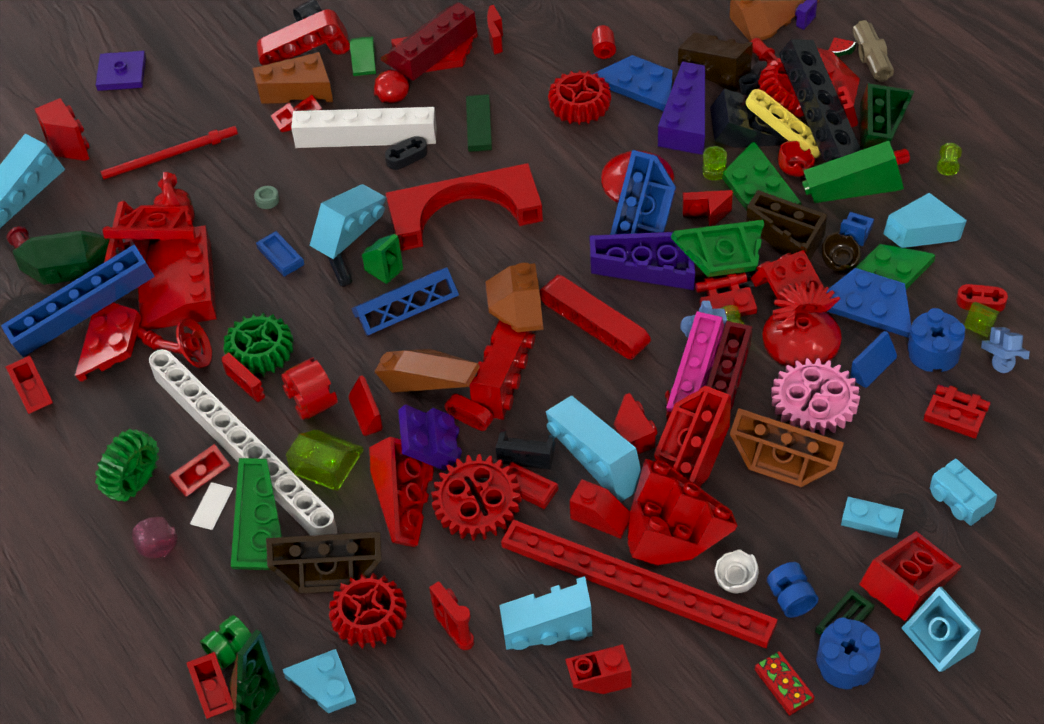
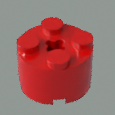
[281,357,338,420]

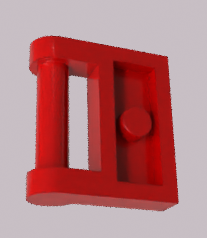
[429,581,474,650]

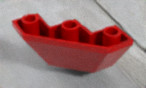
[628,459,738,565]

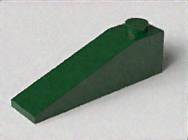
[229,629,280,724]

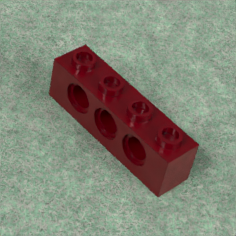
[707,321,752,415]

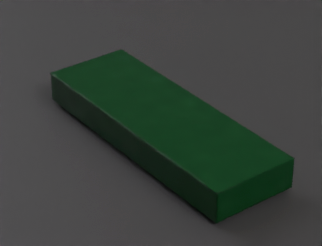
[466,95,492,152]

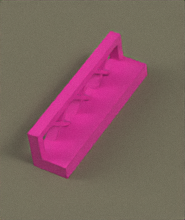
[666,311,724,412]

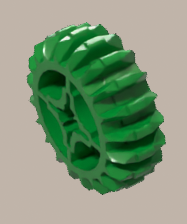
[223,312,294,376]
[95,429,159,502]

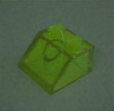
[286,430,364,491]

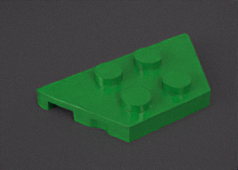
[723,142,801,211]
[671,220,764,277]
[855,244,935,289]

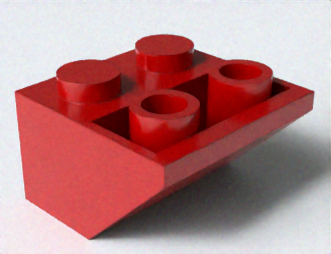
[34,98,90,161]

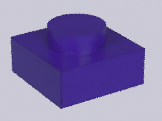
[795,0,817,30]

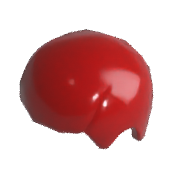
[374,70,409,103]
[778,141,815,177]

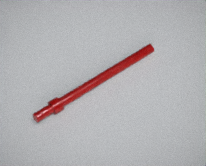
[100,126,238,180]

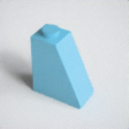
[883,193,967,248]

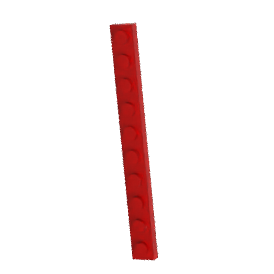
[501,520,778,649]

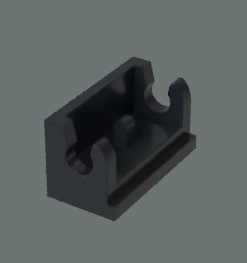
[496,429,556,470]

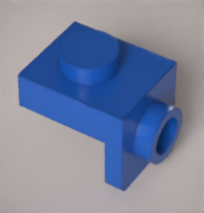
[840,212,874,246]

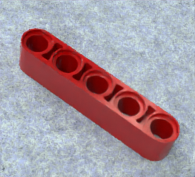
[539,275,651,360]

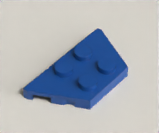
[592,55,673,111]
[827,268,911,338]

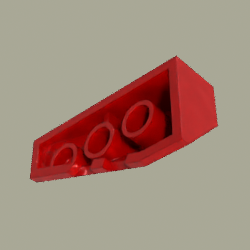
[369,437,434,547]

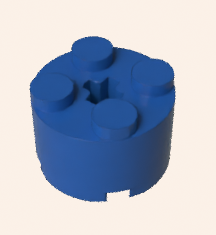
[908,308,965,372]
[816,618,880,689]

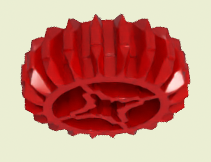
[758,58,805,118]
[548,70,611,125]
[329,572,407,649]

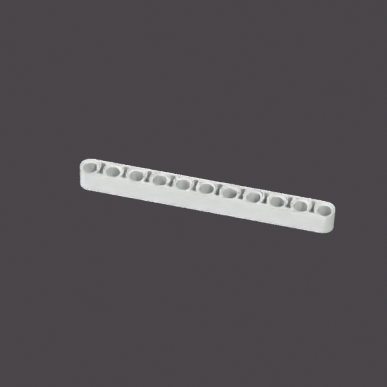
[149,349,337,535]

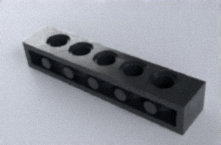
[779,39,861,163]

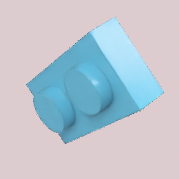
[841,497,904,539]

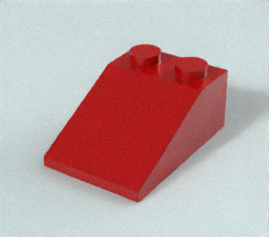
[859,531,962,621]

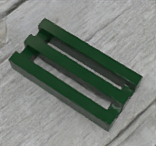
[815,589,875,635]

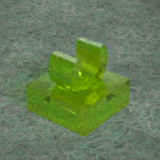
[964,302,999,338]

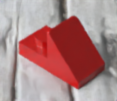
[682,190,733,226]
[5,356,53,414]
[186,651,234,719]

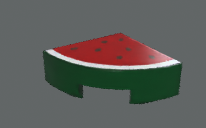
[828,37,856,58]

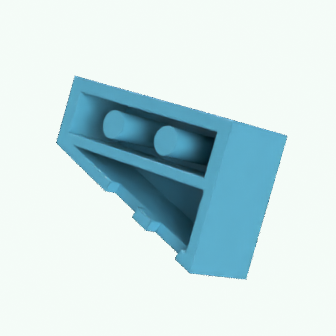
[310,184,386,259]
[499,576,592,650]

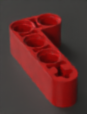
[257,9,350,65]

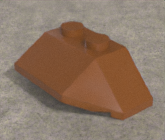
[486,263,543,332]
[730,408,844,487]

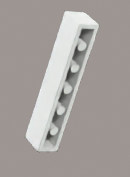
[291,107,437,148]

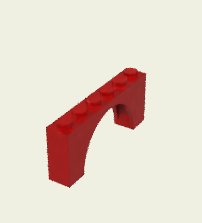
[385,163,543,251]

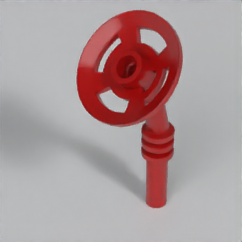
[137,319,212,368]

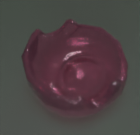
[132,517,177,559]

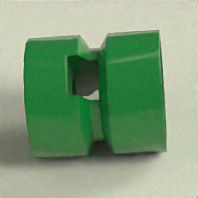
[200,615,252,670]

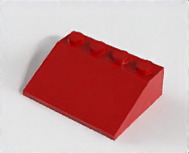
[138,225,217,330]

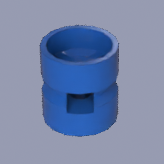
[767,562,819,618]

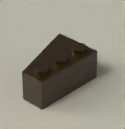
[678,32,753,92]
[746,190,827,260]

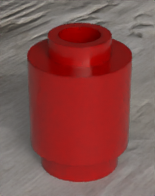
[592,25,616,59]

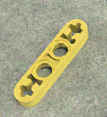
[746,89,821,158]

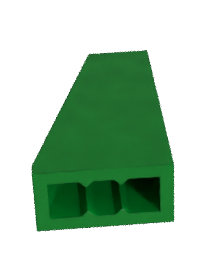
[802,141,904,203]

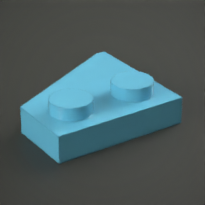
[283,649,356,713]

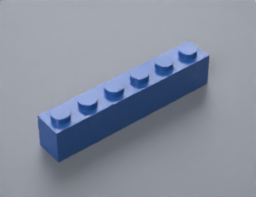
[1,245,155,357]

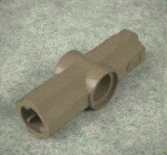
[852,20,894,82]

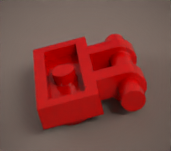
[695,272,757,320]
[923,384,991,439]

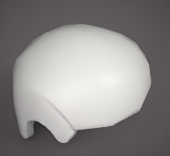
[714,549,759,594]

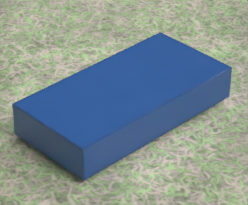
[256,231,305,277]

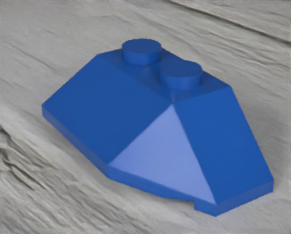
[610,150,676,235]

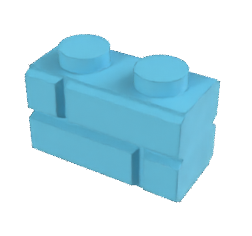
[930,458,997,526]

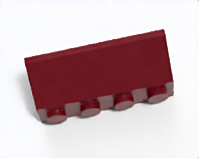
[381,2,477,81]

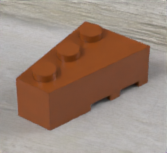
[252,52,333,104]

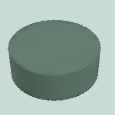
[254,186,279,209]

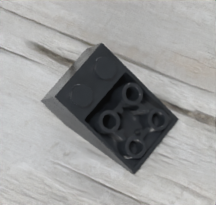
[710,89,788,148]

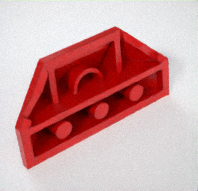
[817,48,860,105]
[654,386,731,487]

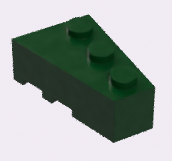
[860,83,914,150]

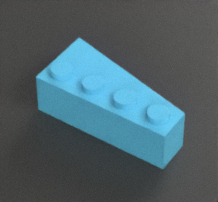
[0,134,65,228]
[546,395,641,502]

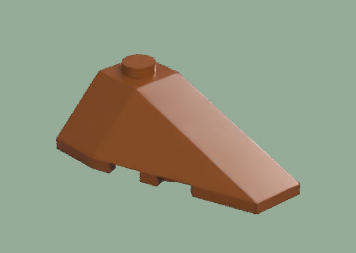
[730,0,819,42]

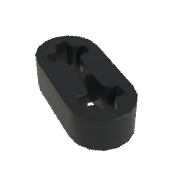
[385,136,428,170]

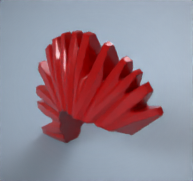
[773,281,840,330]

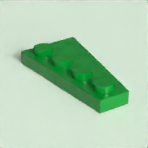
[231,458,282,570]

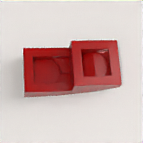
[487,5,503,55]
[271,95,323,132]

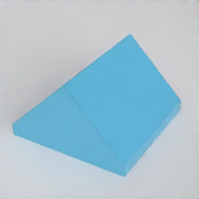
[902,587,981,672]

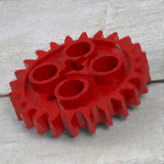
[431,454,522,541]

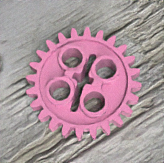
[771,358,860,435]

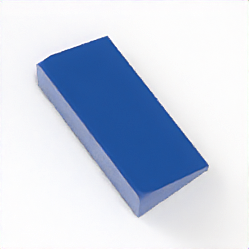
[850,331,897,388]

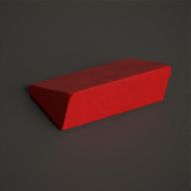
[348,375,383,436]
[168,444,230,497]

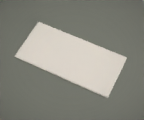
[190,482,233,530]

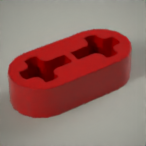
[956,284,1008,313]
[444,394,494,431]

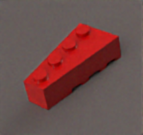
[469,320,535,420]

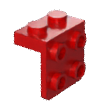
[751,250,825,300]

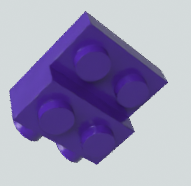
[398,404,462,471]

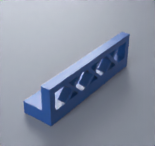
[351,267,459,336]

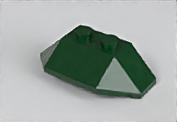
[13,230,118,285]

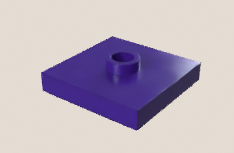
[96,51,146,91]

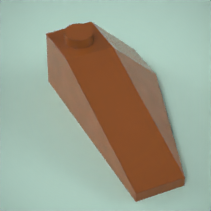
[374,349,480,393]

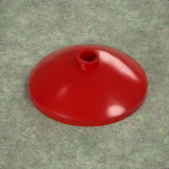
[601,150,674,203]
[762,312,842,368]

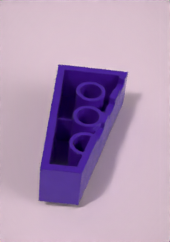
[658,62,705,155]
[590,232,695,290]

